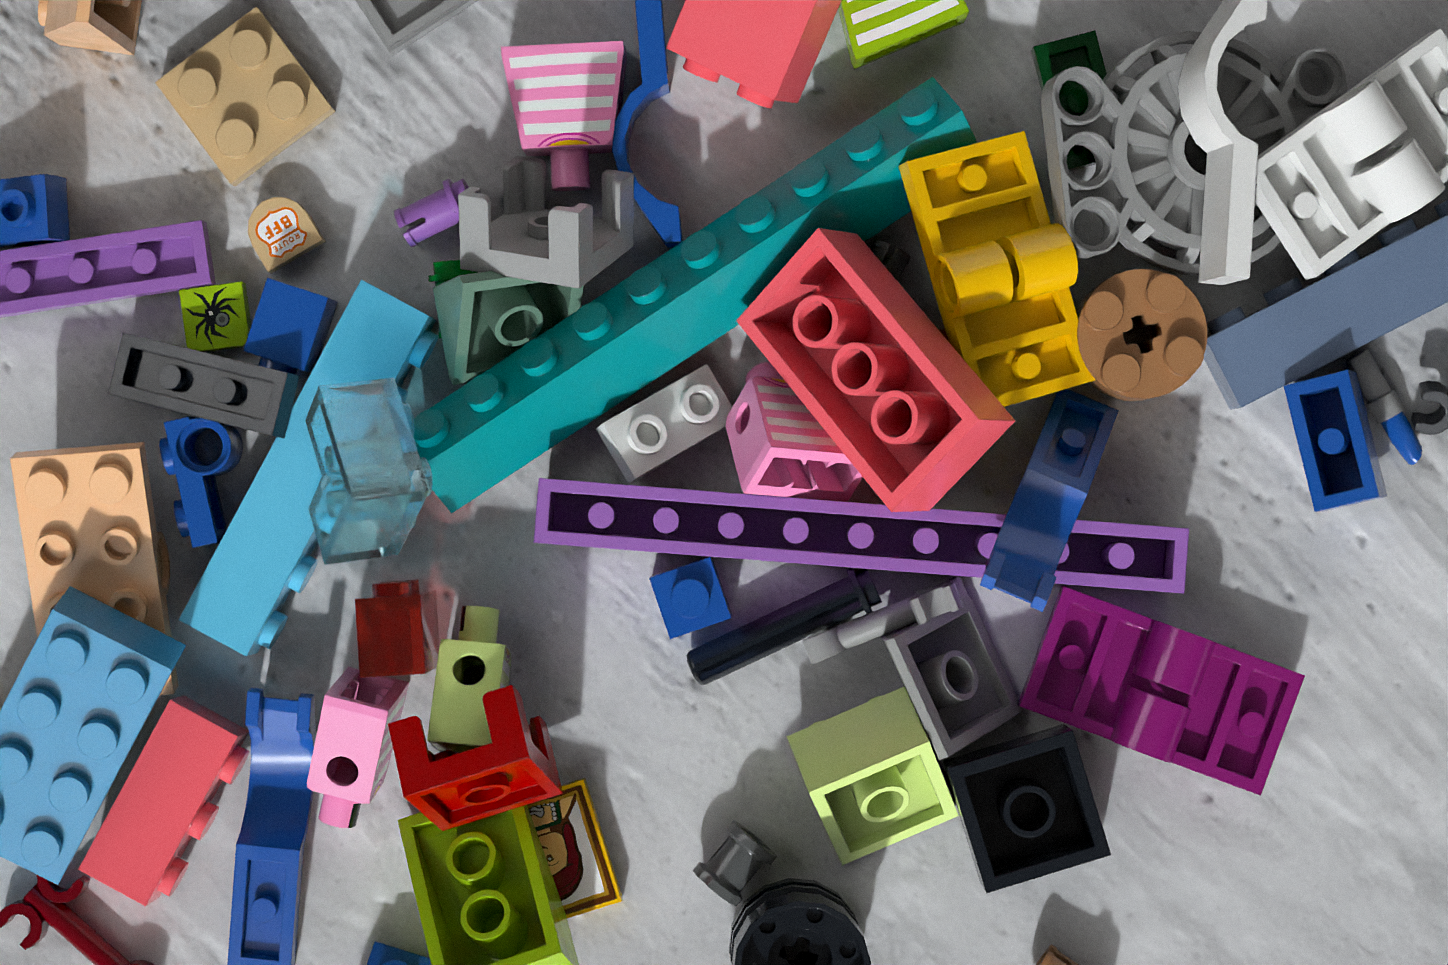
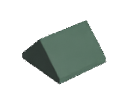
[433,271,584,385]

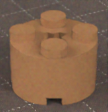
[1076,269,1208,401]

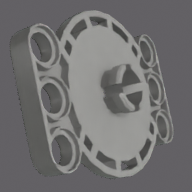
[1041,31,1347,275]

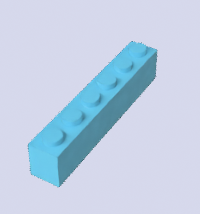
[179,280,438,657]

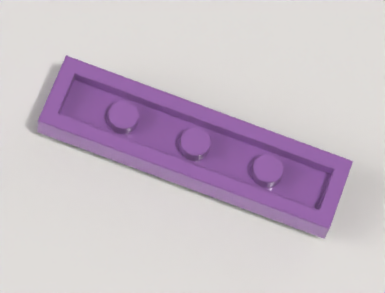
[0,220,216,318]

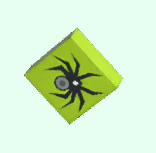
[179,281,251,352]

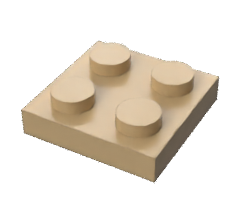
[155,6,336,187]

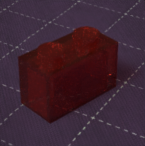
[355,579,440,678]

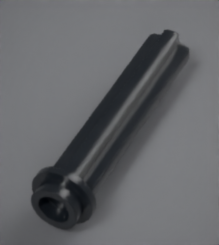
[686,568,882,685]

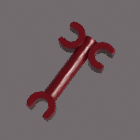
[0,875,154,965]

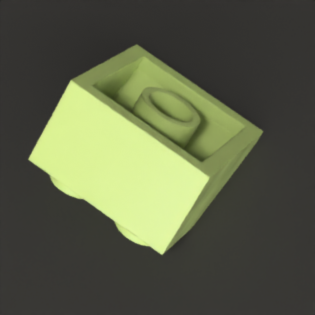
[786,686,959,865]

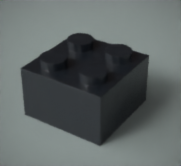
[943,724,1111,893]

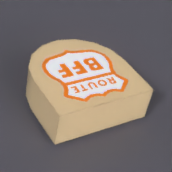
[248,197,326,274]

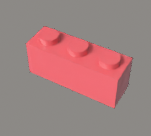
[78,695,249,906]

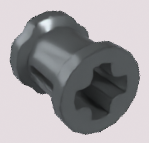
[693,820,777,907]

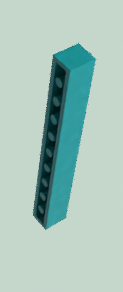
[396,77,978,514]

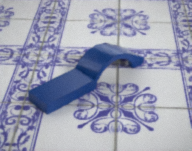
[612,0,683,248]
[980,389,1119,612]
[227,687,316,965]

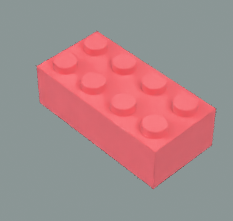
[736,228,1015,512]

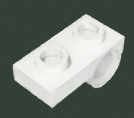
[596,364,733,484]

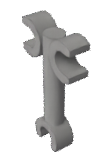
[803,576,970,664]

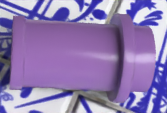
[394,179,469,247]

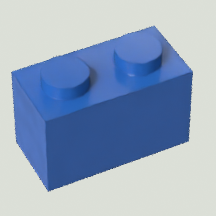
[1284,370,1387,512]

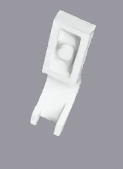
[1178,0,1268,285]

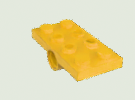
[898,131,1095,407]

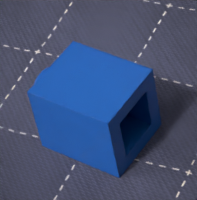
[243,278,338,375]
[649,556,732,639]

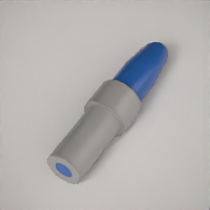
[1345,349,1422,465]

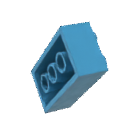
[0,586,186,885]

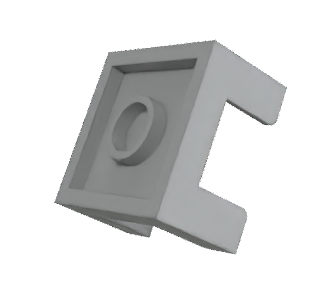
[458,156,634,288]

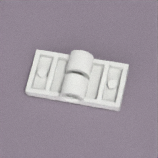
[1255,28,1448,280]

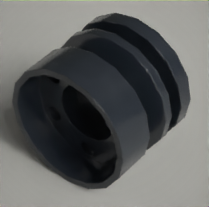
[729,878,871,965]

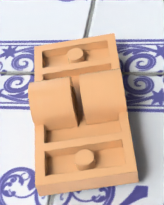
[10,442,179,695]

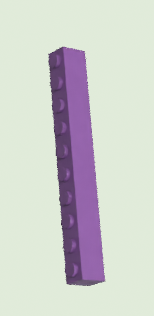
[534,478,1189,594]

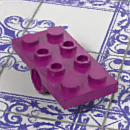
[1017,586,1305,796]

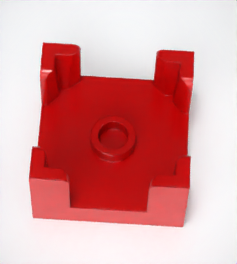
[388,685,563,831]

